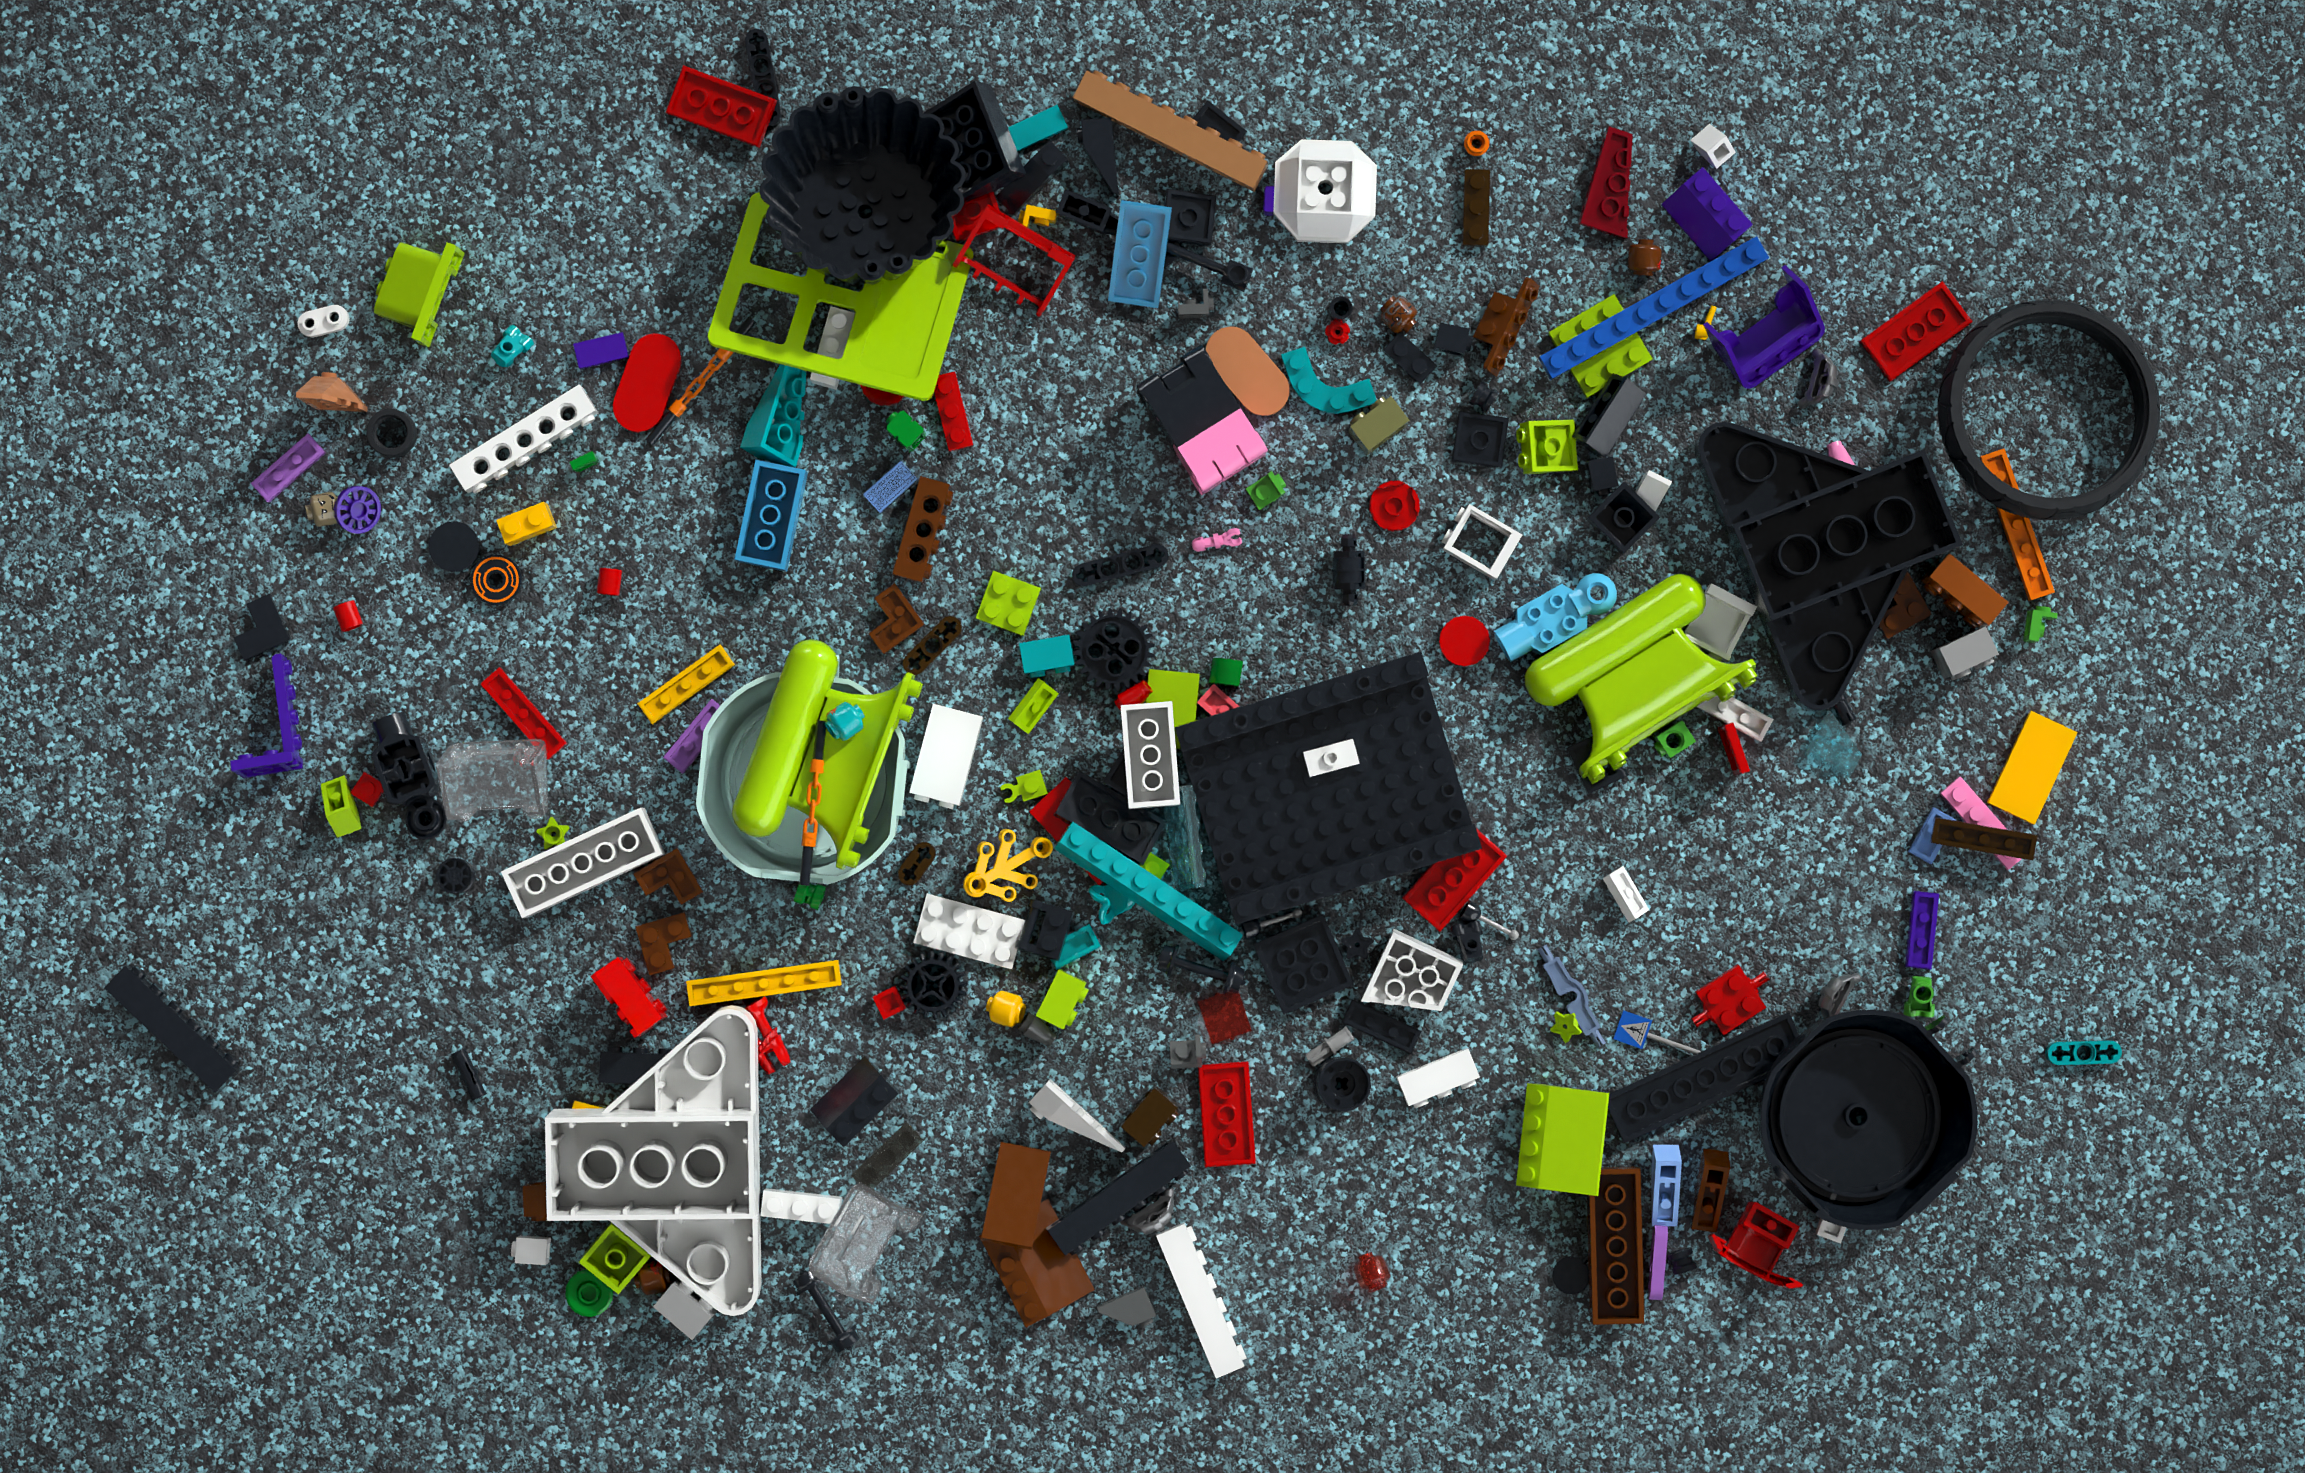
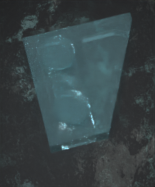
[1804,710,1862,778]

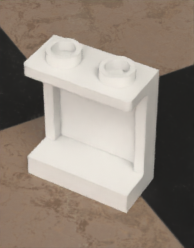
[1684,583,1757,662]

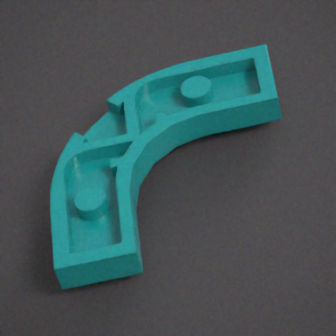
[1281,347,1377,414]

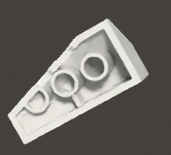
[1029,1079,1126,1152]

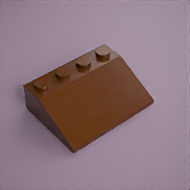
[979,1199,1095,1327]

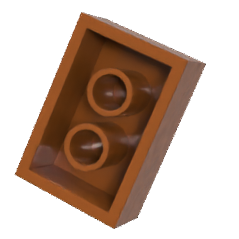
[1921,553,2009,629]

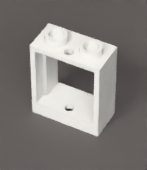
[1441,504,1522,580]

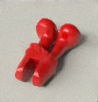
[745,996,791,1075]

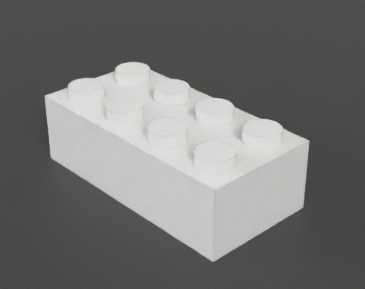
[1121,701,1180,809]

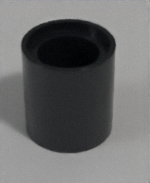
[1329,296,1353,322]

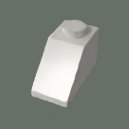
[1635,470,1672,511]

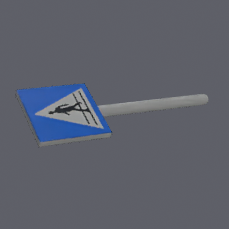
[1613,1010,1701,1054]

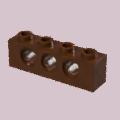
[892,476,954,584]

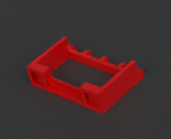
[952,204,1075,317]

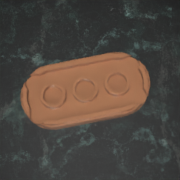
[1206,327,1289,416]

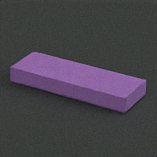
[251,433,326,503]
[663,699,720,774]

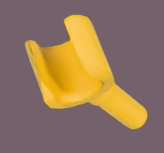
[1695,306,1717,340]

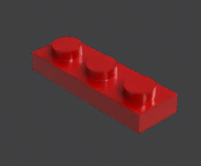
[934,371,974,452]

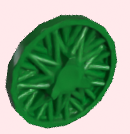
[565,1269,614,1317]

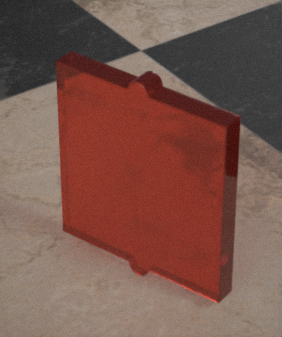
[1198,991,1252,1044]

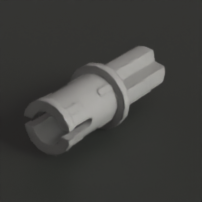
[1306,1026,1355,1066]

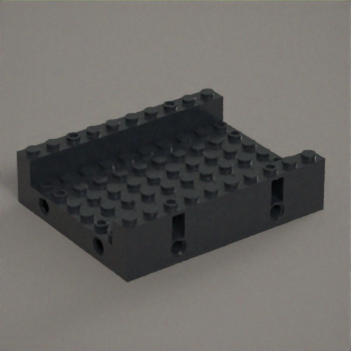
[1174,651,1482,924]

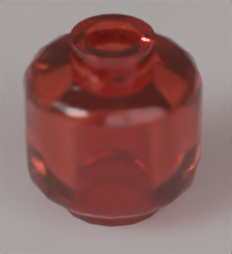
[1353,1252,1391,1292]

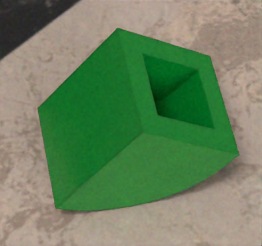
[1209,658,1243,688]

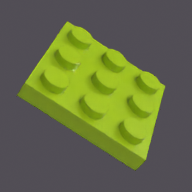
[1548,294,1653,399]

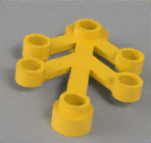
[963,829,1053,902]

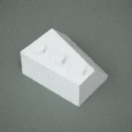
[1361,929,1463,1011]

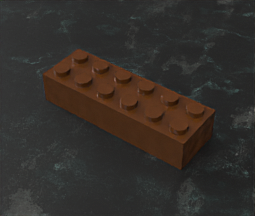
[1587,1167,1644,1325]

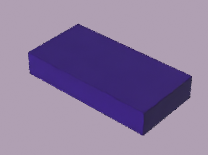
[573,332,629,369]

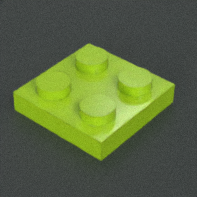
[976,571,1041,636]

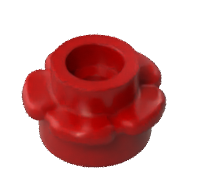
[1325,320,1350,345]

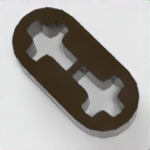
[898,842,936,885]

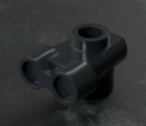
[1450,921,1483,964]

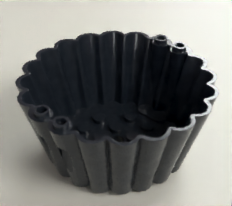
[759,86,966,285]

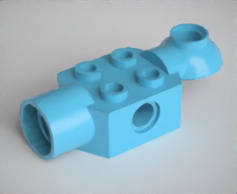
[1493,573,1617,662]

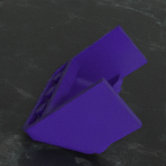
[1703,265,1825,389]

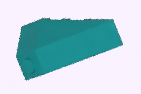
[740,364,806,467]

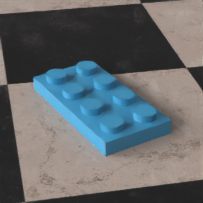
[1108,200,1172,308]

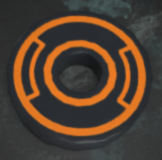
[471,555,522,605]

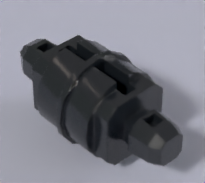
[1332,534,1367,606]

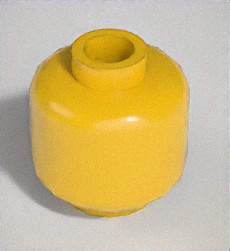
[986,991,1026,1027]

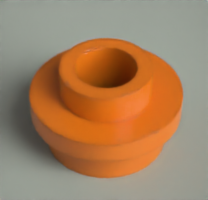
[1464,131,1489,156]

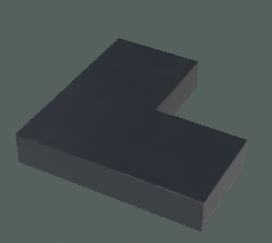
[233,594,292,661]

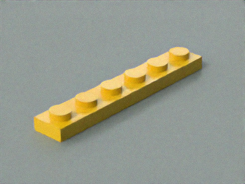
[686,960,842,1006]

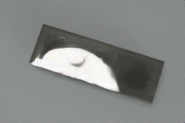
[851,1122,924,1194]

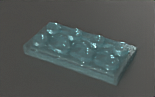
[1163,785,1206,890]

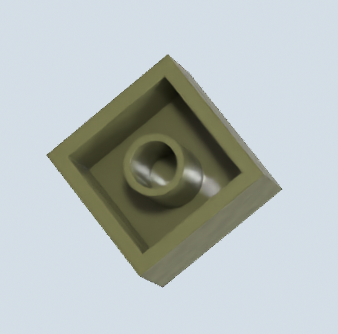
[1348,396,1410,456]

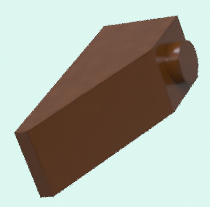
[1691,1148,1730,1232]

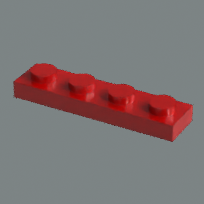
[481,667,568,760]

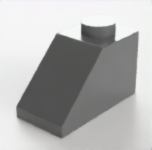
[1097,1286,1156,1328]

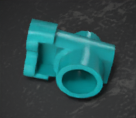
[491,325,534,367]

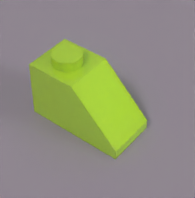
[321,775,361,838]

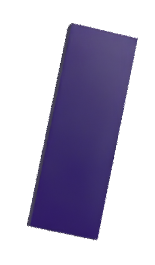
[1905,891,1939,970]

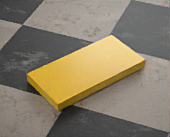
[1987,711,2078,825]

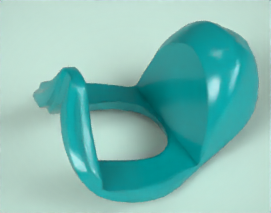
[1089,885,1135,925]

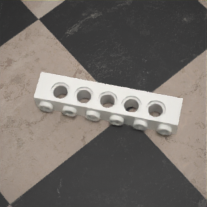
[449,385,598,494]

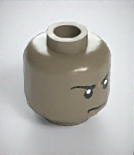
[305,492,344,527]

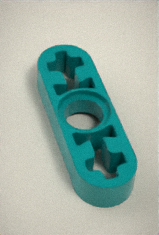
[2045,1040,2122,1065]

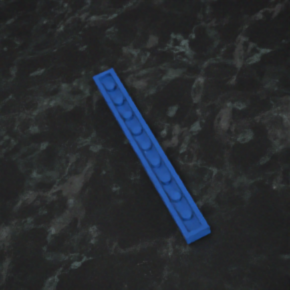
[1538,236,1769,380]

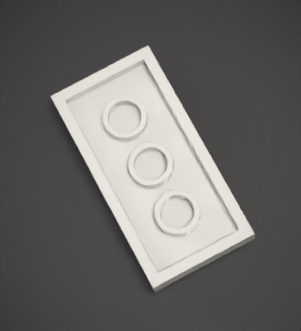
[914,894,1025,969]

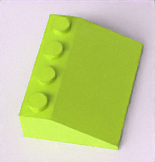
[1516,1083,1609,1196]

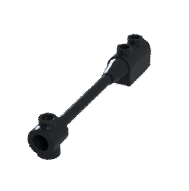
[1056,189,1254,292]

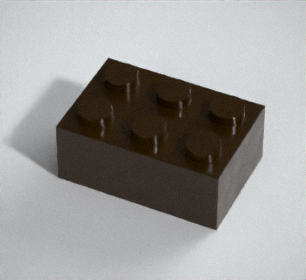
[1121,1084,1179,1147]

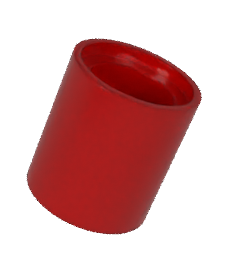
[597,568,622,596]
[333,600,363,632]

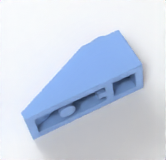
[1651,1145,1682,1226]

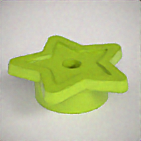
[536,817,569,850]
[1550,1012,1582,1043]

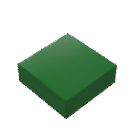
[570,451,599,473]

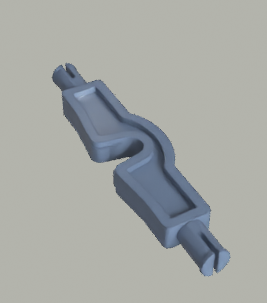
[1537,944,1606,1048]

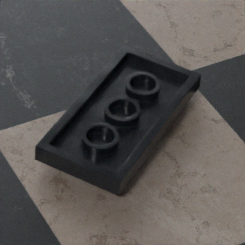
[1054,771,1167,866]

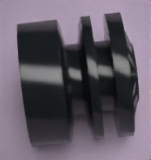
[1312,1056,1371,1111]

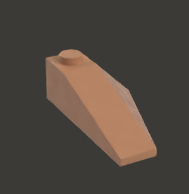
[296,372,368,412]

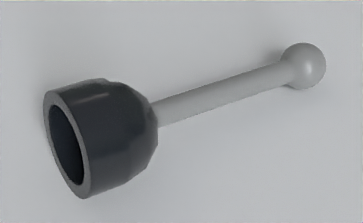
[1460,900,1519,940]
[1241,908,1302,940]

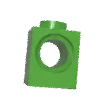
[1653,720,1696,759]

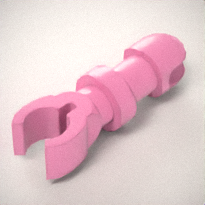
[1192,528,1242,552]

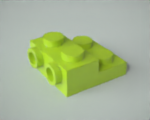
[1516,420,1578,474]

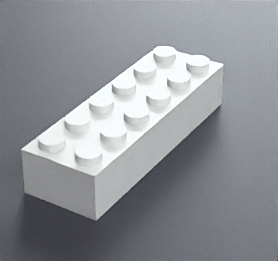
[501,808,665,918]

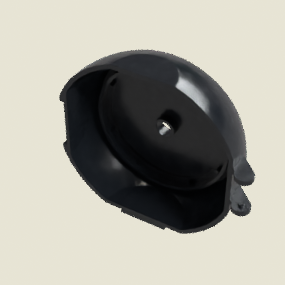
[1758,1010,1978,1230]

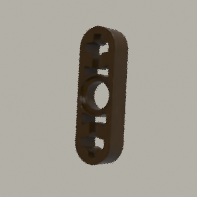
[903,616,962,676]

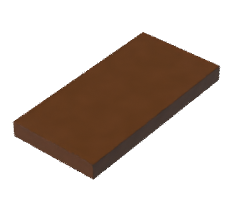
[981,1142,1051,1250]

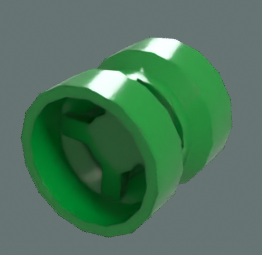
[794,882,826,910]

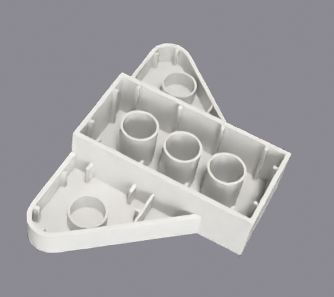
[545,1005,761,1316]

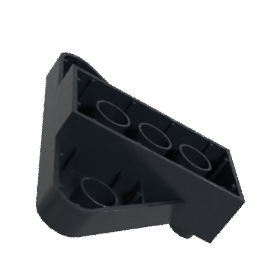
[1694,421,1963,712]

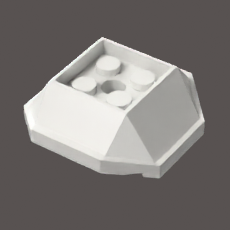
[1273,139,1377,243]

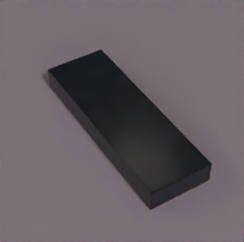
[1342,999,1422,1054]

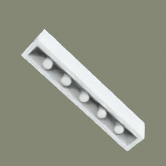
[1156,1222,1247,1378]

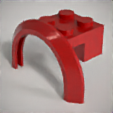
[1708,1201,1804,1289]

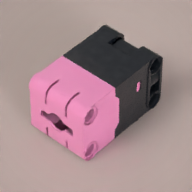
[1135,345,1268,495]

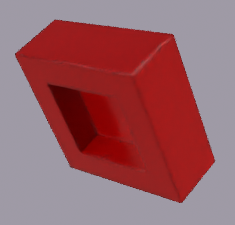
[351,772,384,807]
[873,985,907,1020]

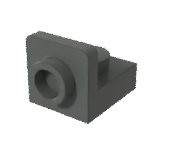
[1178,289,1214,319]
[1170,1034,1206,1069]

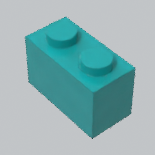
[1019,635,1075,678]

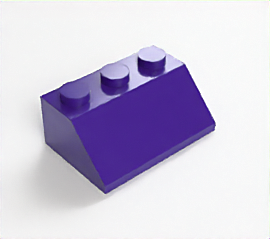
[1661,167,1753,262]

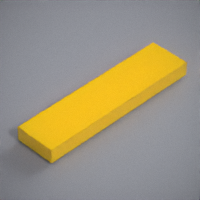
[637,644,735,724]

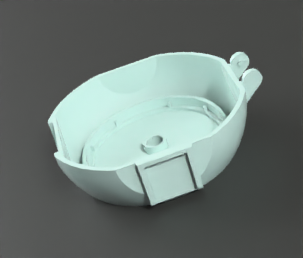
[696,655,910,884]

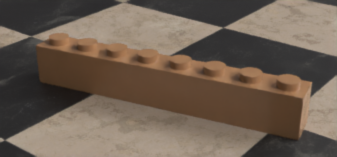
[1073,70,1268,192]

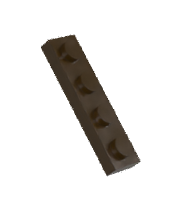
[1930,817,2038,861]

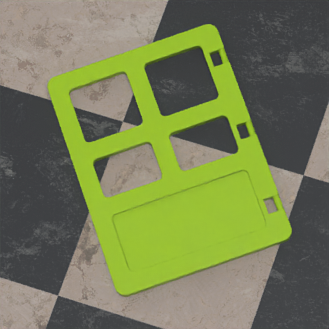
[708,192,973,401]

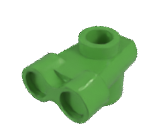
[1903,976,1935,1017]

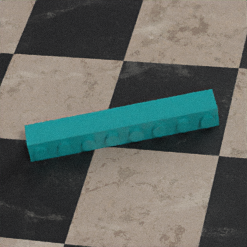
[1054,822,1243,961]

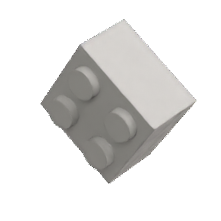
[1930,626,1999,681]
[653,1279,717,1340]

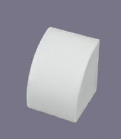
[1691,124,1736,169]

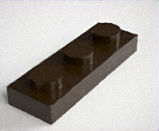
[1462,169,1490,247]

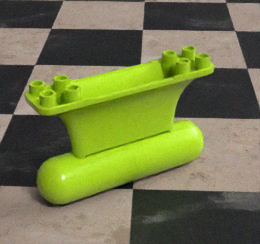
[1525,574,1758,784]
[732,639,923,870]

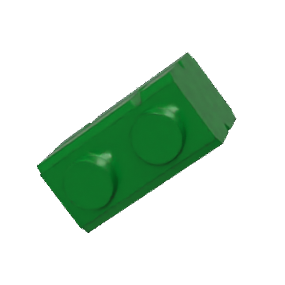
[886,410,926,453]

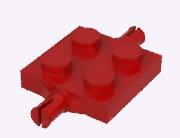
[1691,964,1770,1035]

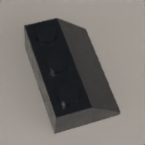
[810,1056,900,1148]

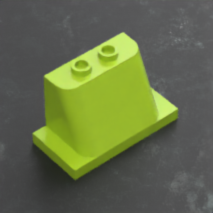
[374,242,465,348]

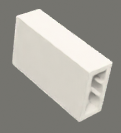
[909,704,983,809]

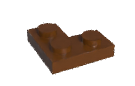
[1878,571,1932,639]
[869,583,925,654]
[633,848,704,905]
[635,912,692,975]

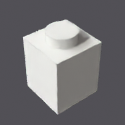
[511,1235,551,1265]

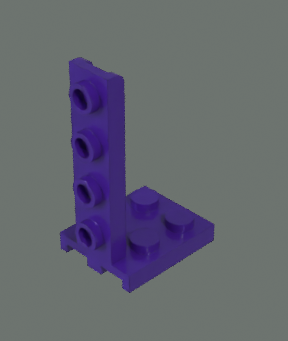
[230,654,304,779]

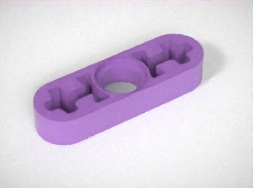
[1648,1225,1668,1300]

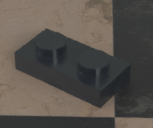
[1383,332,1437,385]

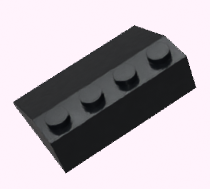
[923,81,1026,203]

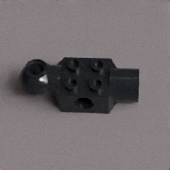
[371,712,447,840]

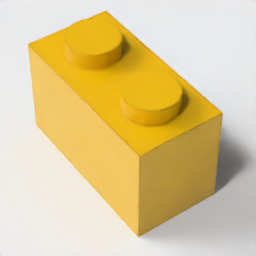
[496,502,557,546]

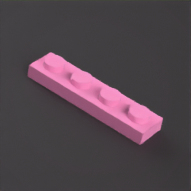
[1940,776,2021,870]

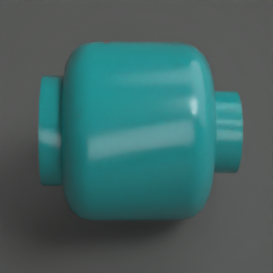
[825,702,865,741]

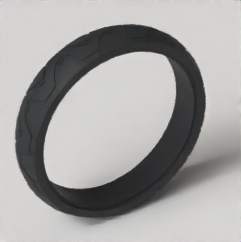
[1938,300,2160,520]

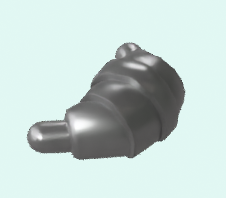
[1798,348,1839,409]
[1819,973,1861,1018]
[1120,1187,1174,1235]

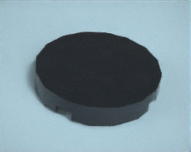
[429,521,480,572]

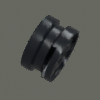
[436,858,475,894]

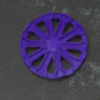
[334,486,381,534]

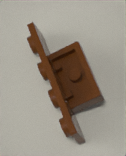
[1473,277,1540,377]

